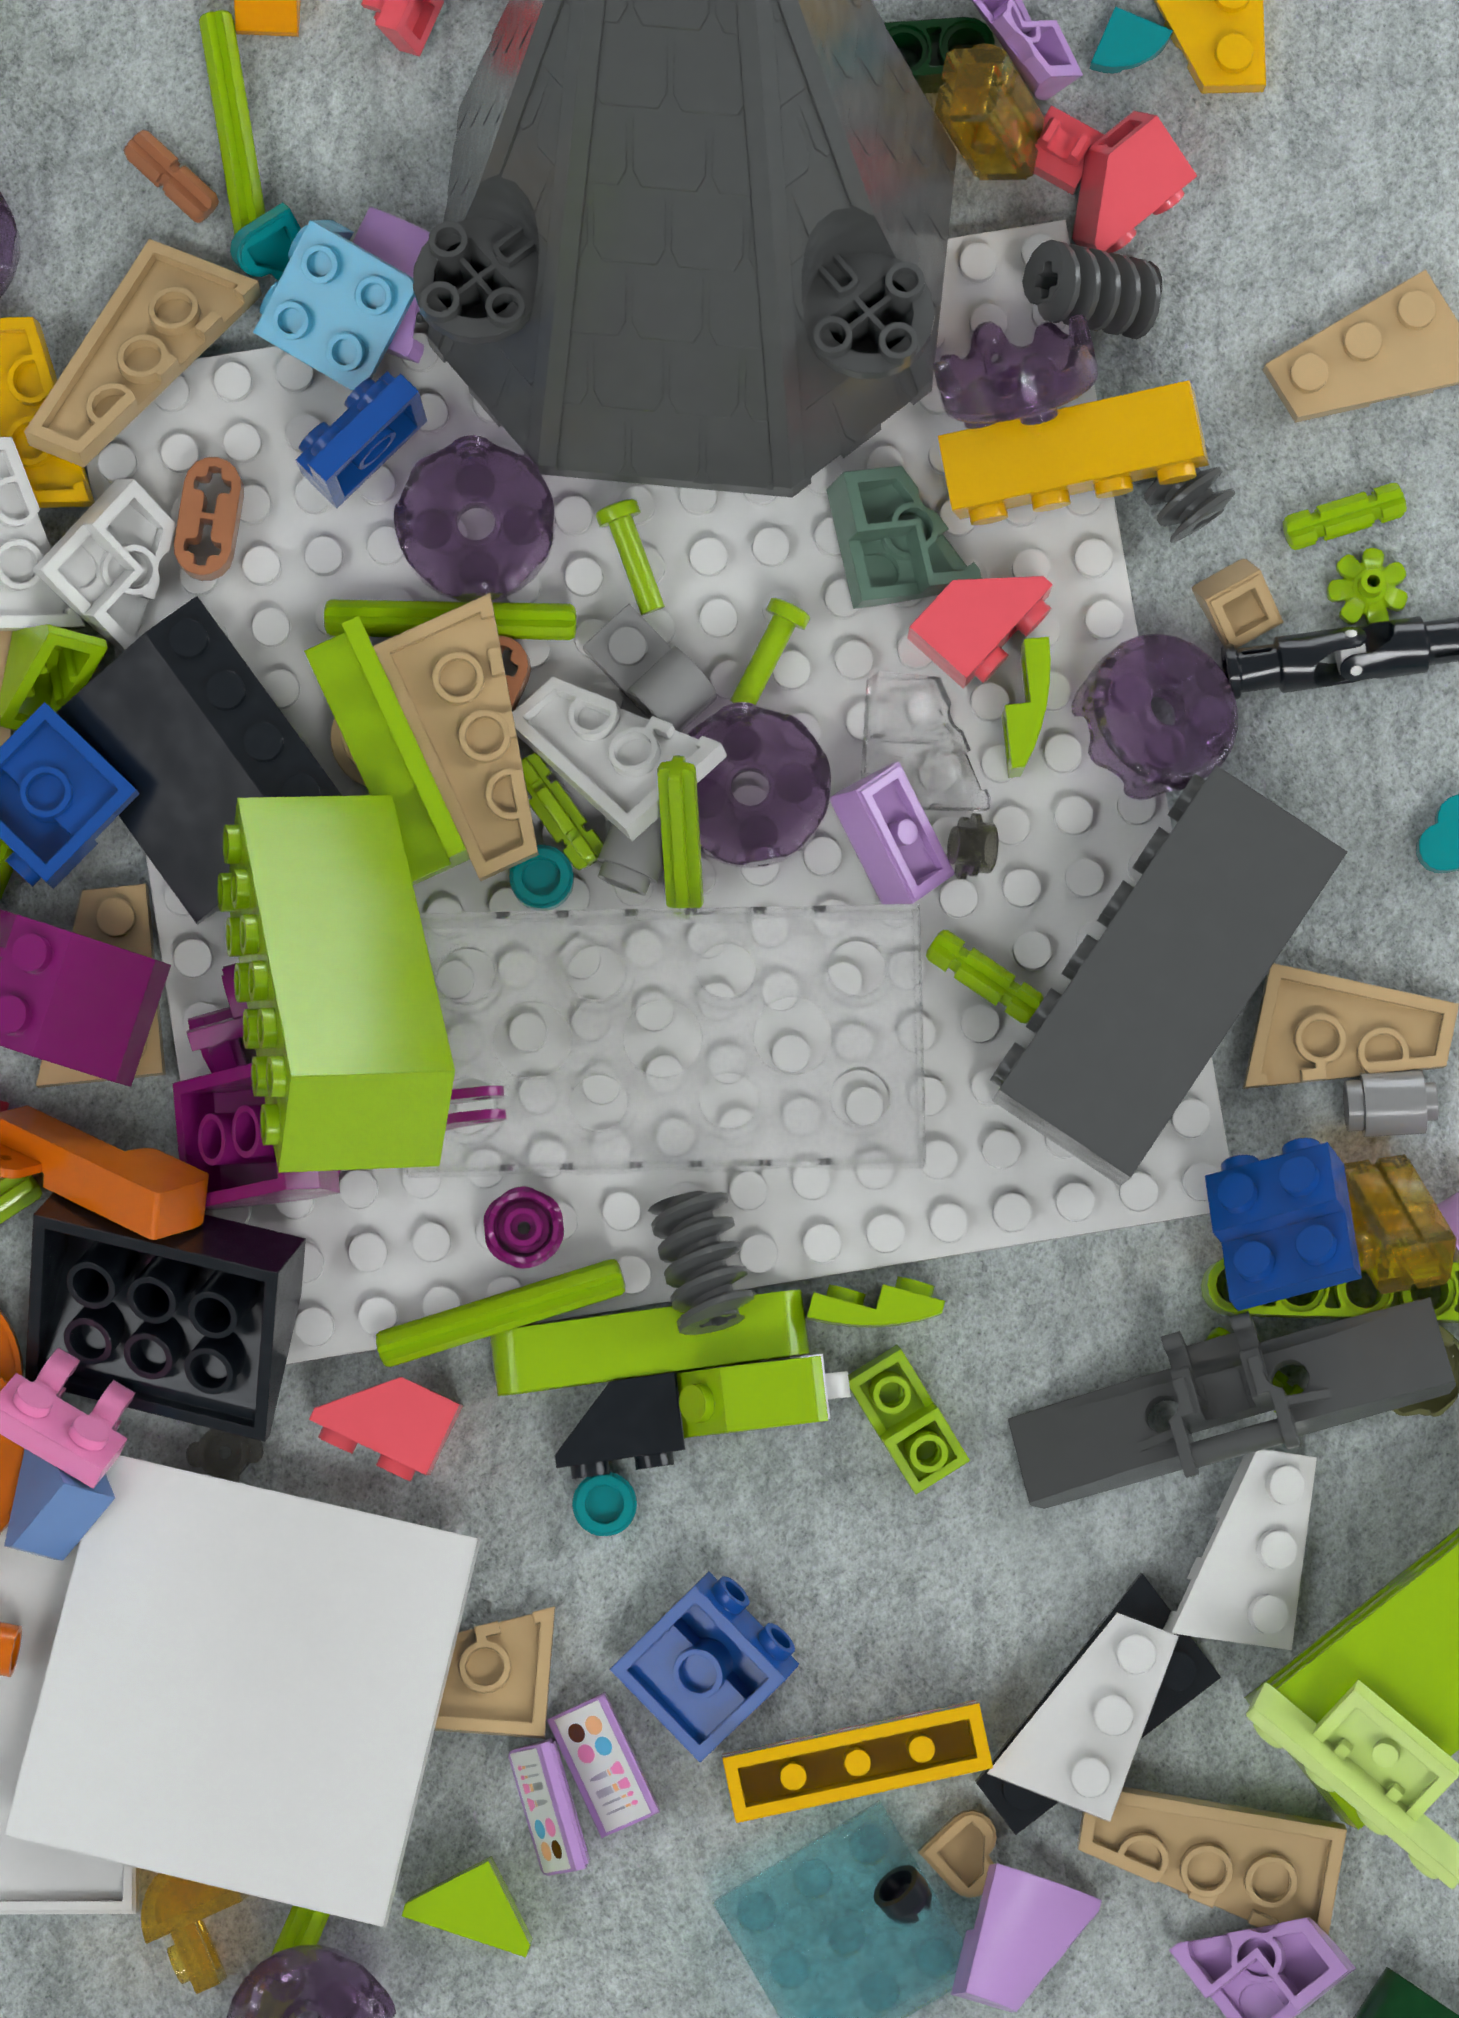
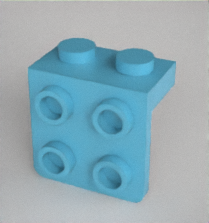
[253,220,415,391]

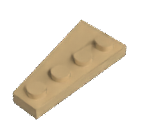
[24,239,262,468]
[373,593,539,882]
[1077,1787,1347,1936]

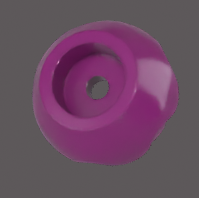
[484,1186,564,1268]

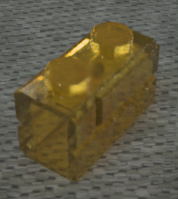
[934,44,1045,180]
[1344,1154,1457,1294]

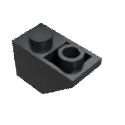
[554,1372,686,1479]

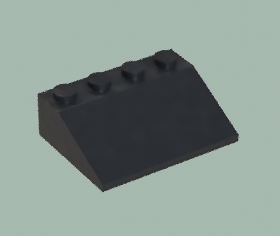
[56,596,342,925]
[25,1192,306,1442]

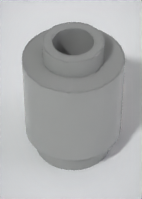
[598,817,664,896]
[1343,1070,1439,1137]

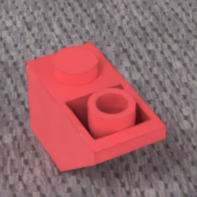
[1072,111,1197,253]
[907,576,1053,689]
[309,1377,463,1481]

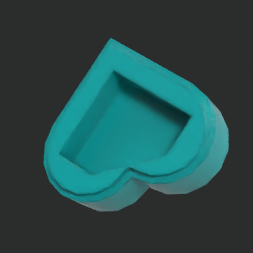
[230,202,301,281]
[1416,794,1459,873]

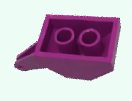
[0,909,171,1087]
[172,1063,507,1210]

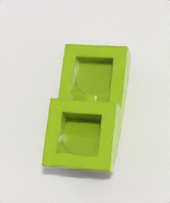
[1001,637,1051,778]

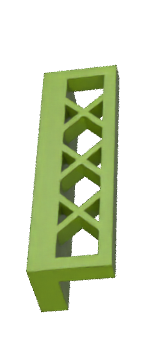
[304,615,470,885]

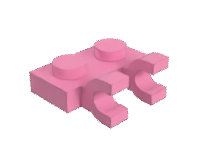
[0,1348,135,1489]

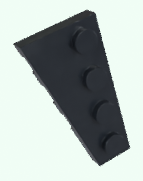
[975,1573,1221,1835]

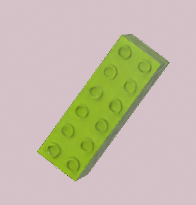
[217,795,455,1173]
[1244,1527,1459,1830]

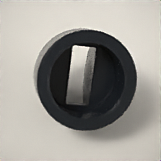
[874,1865,932,1924]

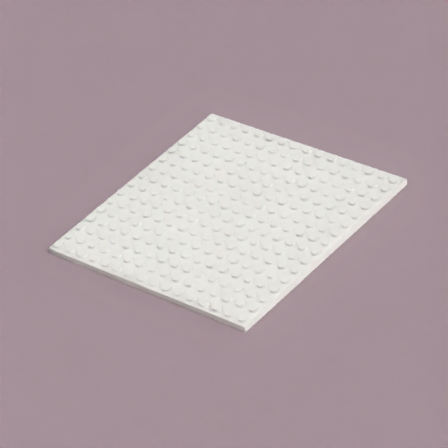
[87,220,1229,1365]

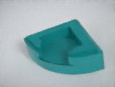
[1089,6,1173,74]

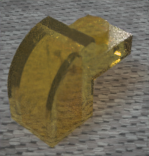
[141,1873,249,1994]

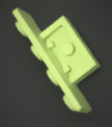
[1246,1679,1459,1889]

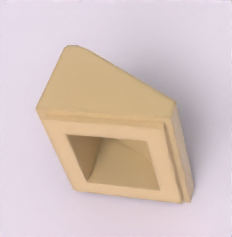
[1192,559,1284,649]

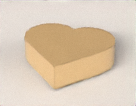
[917,1810,997,1898]

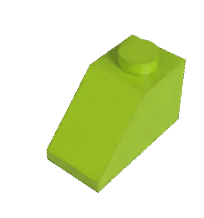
[677,1356,828,1438]

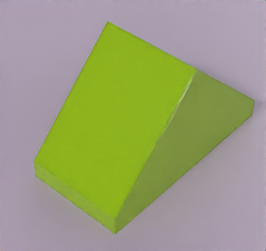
[0,624,108,730]
[401,1856,533,1958]

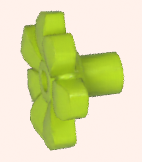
[1327,548,1408,625]

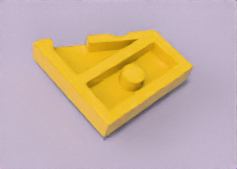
[1154,0,1266,94]

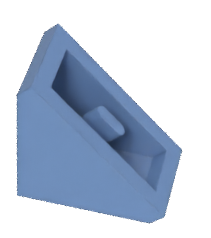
[4,1449,115,1560]

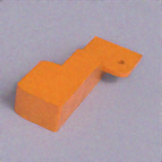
[0,1105,209,1240]

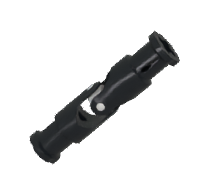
[1221,616,1459,700]

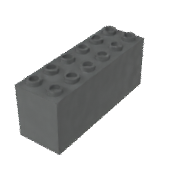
[990,765,1348,1186]

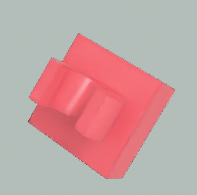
[361,0,444,57]
[1019,105,1104,195]

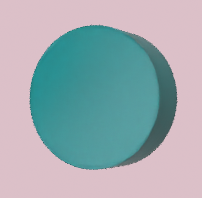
[509,845,574,911]
[572,1472,637,1537]

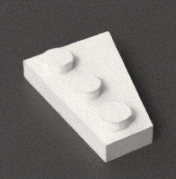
[0,437,85,631]
[513,676,727,842]
[1163,1449,1317,1650]
[987,1613,1179,1822]

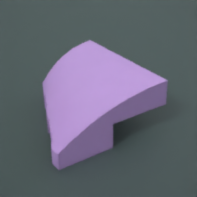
[971,0,1083,101]
[951,1863,1102,2013]

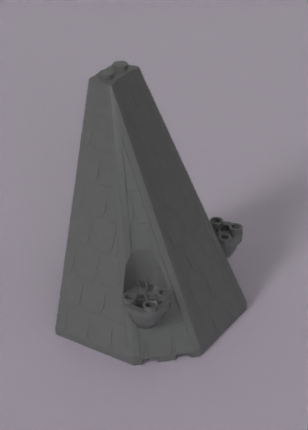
[413,0,957,498]

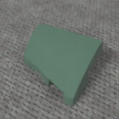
[826,466,982,609]

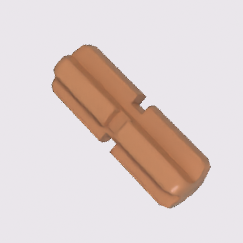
[123,130,219,223]

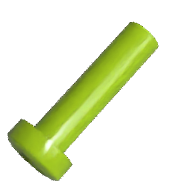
[595,499,665,615]
[730,598,810,712]

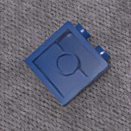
[295,371,427,509]
[0,702,140,889]
[1205,1138,1362,1311]
[609,1571,799,1763]

